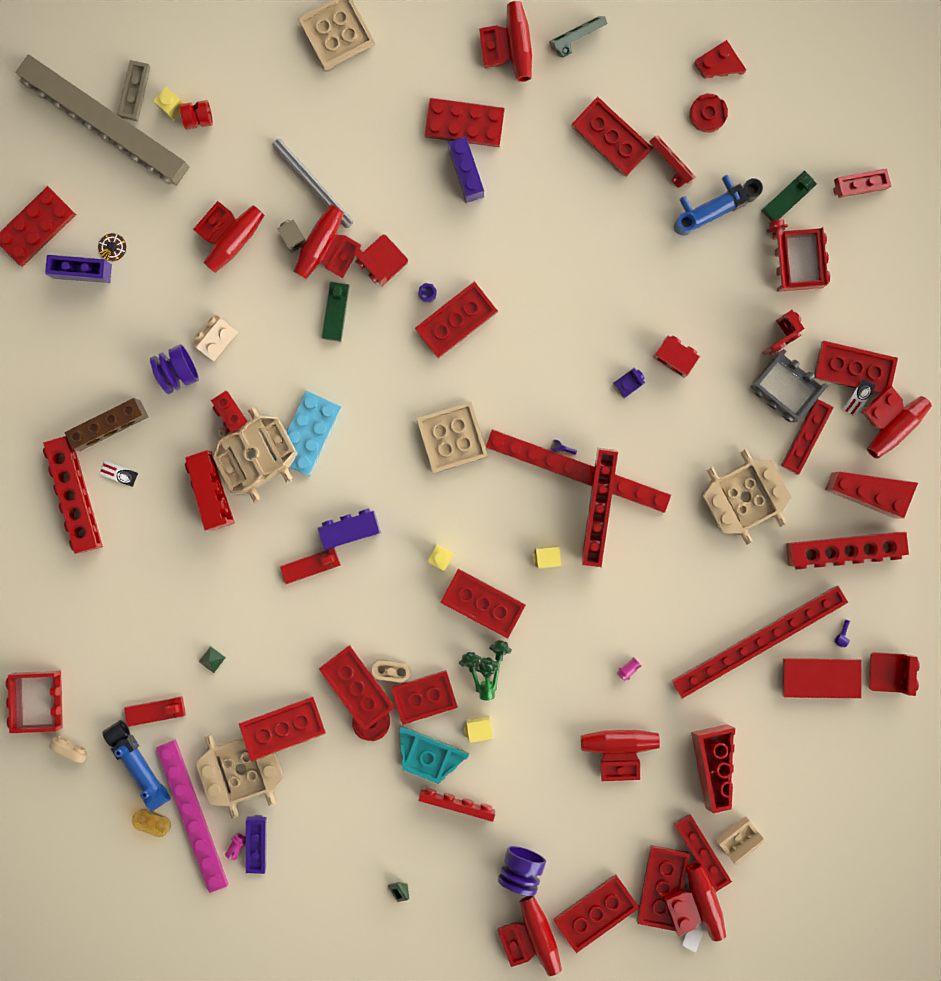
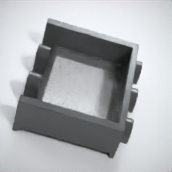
[750,349,828,423]

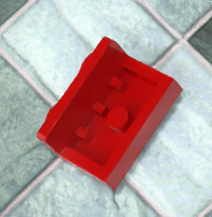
[211,391,248,433]

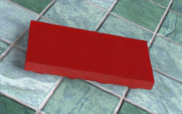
[783,658,862,699]

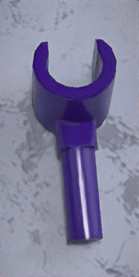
[550,440,577,455]
[835,620,850,648]

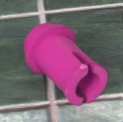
[617,657,642,682]
[225,833,246,860]

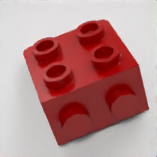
[354,234,408,287]
[762,310,805,356]
[869,652,920,696]

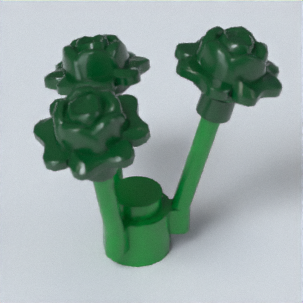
[459,640,512,701]

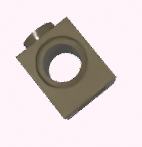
[277,219,306,253]

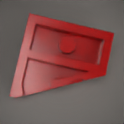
[694,40,747,79]

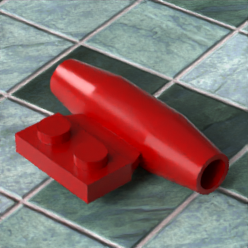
[479,1,533,82]
[193,201,265,273]
[293,204,362,279]
[862,386,932,459]
[581,730,660,781]
[664,862,726,942]
[497,896,562,976]

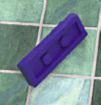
[246,815,267,874]

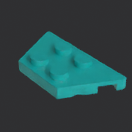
[399,726,469,784]

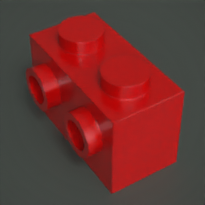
[653,335,700,378]

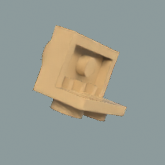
[193,315,238,361]
[716,816,765,865]

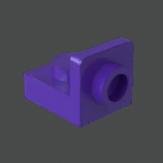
[613,368,645,398]

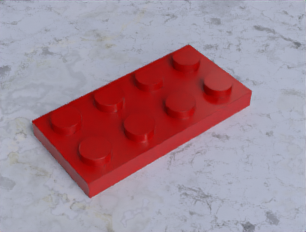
[571,96,653,177]
[425,98,505,148]
[0,186,77,267]
[415,281,498,359]
[813,341,898,394]
[440,568,526,639]
[319,645,396,731]
[239,697,326,762]
[637,845,690,931]
[553,874,639,953]

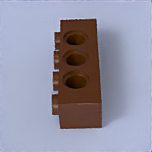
[64,398,149,451]

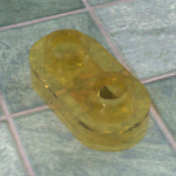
[132,809,171,837]

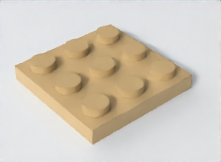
[298,0,375,71]
[416,402,488,474]

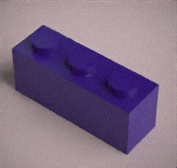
[448,137,484,203]
[45,255,112,283]
[318,509,381,550]

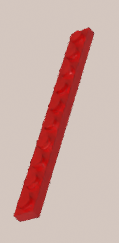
[486,429,671,513]
[672,586,848,699]

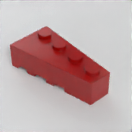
[184,450,235,531]
[825,472,918,519]
[691,724,735,814]

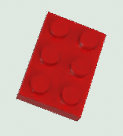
[391,670,458,725]

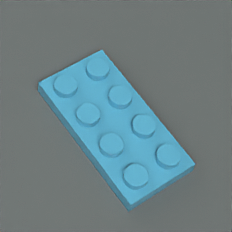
[274,390,342,476]

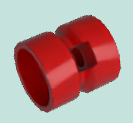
[180,100,213,130]

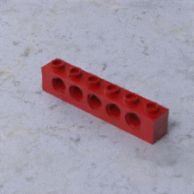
[43,436,103,554]
[581,447,618,568]
[786,532,909,570]

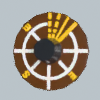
[98,233,127,261]

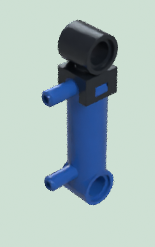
[674,175,763,236]
[102,720,170,811]

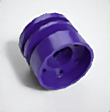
[150,344,199,394]
[497,846,546,896]

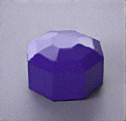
[418,283,437,303]

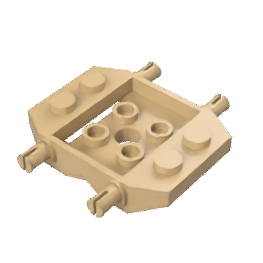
[212,407,298,503]
[702,449,791,545]
[196,734,284,819]

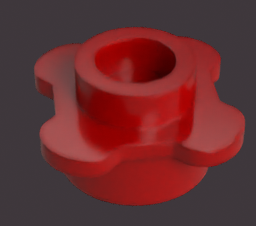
[766,219,788,235]

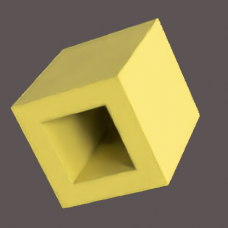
[153,87,183,122]
[428,545,454,571]
[532,546,561,569]
[463,716,493,743]

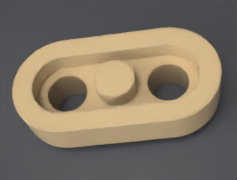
[372,660,410,682]
[49,736,88,763]

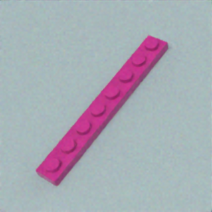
[156,740,229,893]

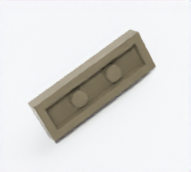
[117,60,151,122]

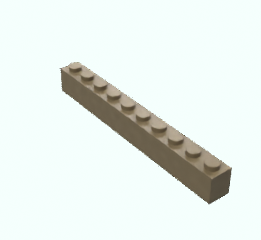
[15,54,190,186]

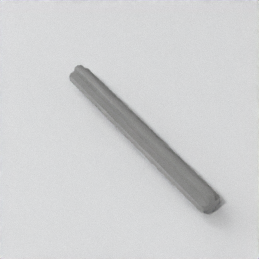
[272,139,354,228]

